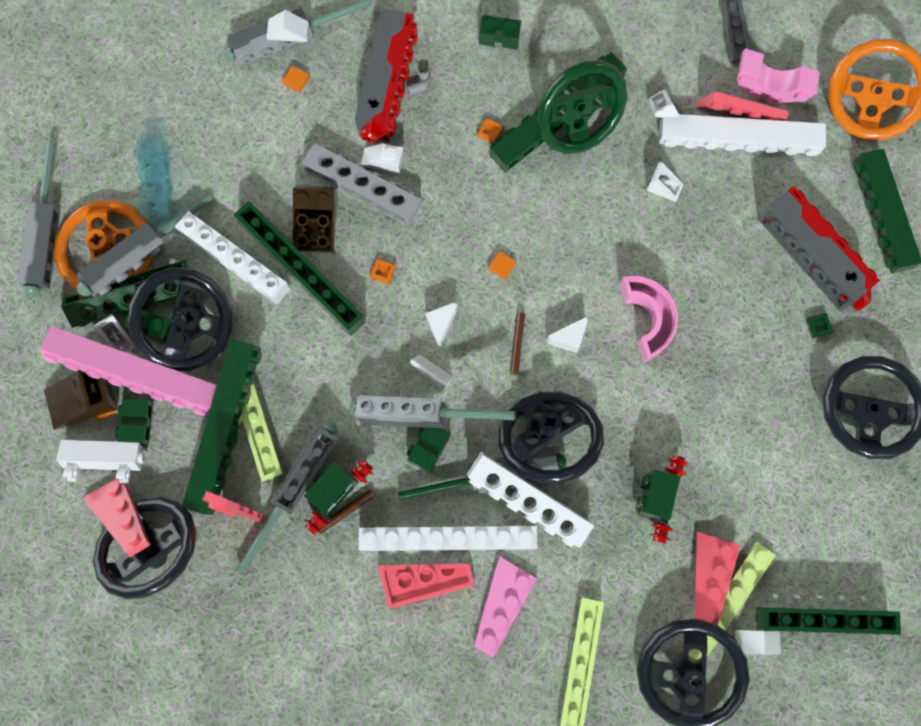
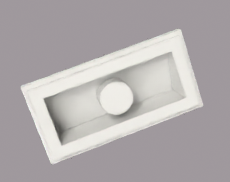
[648,89,679,117]
[410,355,453,389]

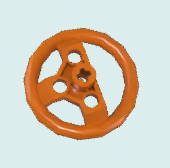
[828,39,921,140]
[53,200,154,290]

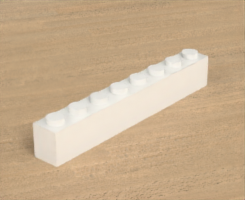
[659,114,826,156]
[359,526,537,551]

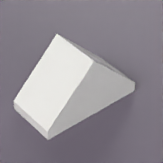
[266,10,309,42]
[647,162,683,202]
[426,303,457,347]
[94,314,136,353]
[547,317,588,353]
[735,630,781,655]

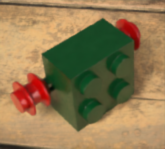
[635,455,689,544]
[304,460,374,535]

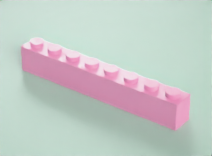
[40,326,217,416]

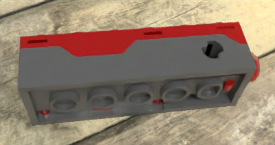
[355,8,418,143]
[758,186,880,312]

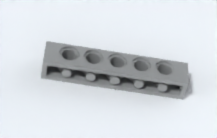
[302,143,422,226]

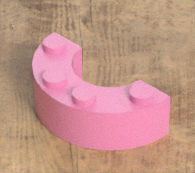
[737,48,820,104]
[619,276,678,363]

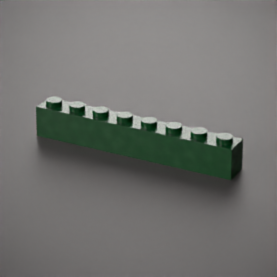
[490,52,628,173]
[233,201,366,336]
[182,339,262,515]

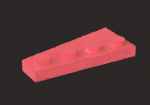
[697,91,789,121]
[83,479,150,557]
[203,491,265,523]
[694,532,741,625]
[378,564,475,609]

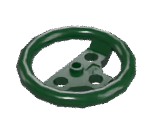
[537,60,628,154]

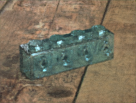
[134,137,173,223]

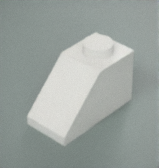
[361,143,404,175]

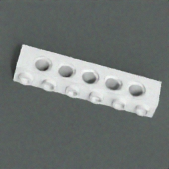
[175,211,290,305]
[467,452,594,548]

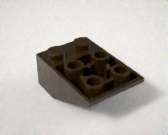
[293,185,338,252]
[44,370,117,430]

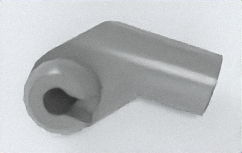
[406,69,431,95]

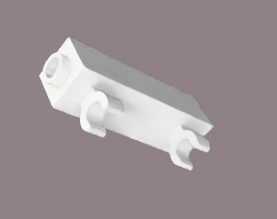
[56,440,146,483]

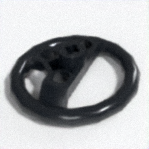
[128,267,232,371]
[822,356,921,459]
[498,391,604,484]
[93,497,197,600]
[636,618,750,726]

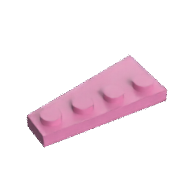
[474,556,537,658]

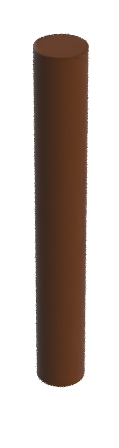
[510,313,525,375]
[320,490,375,533]

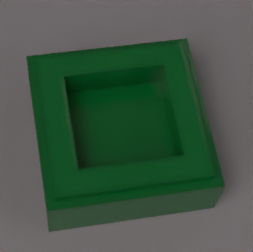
[805,313,834,339]

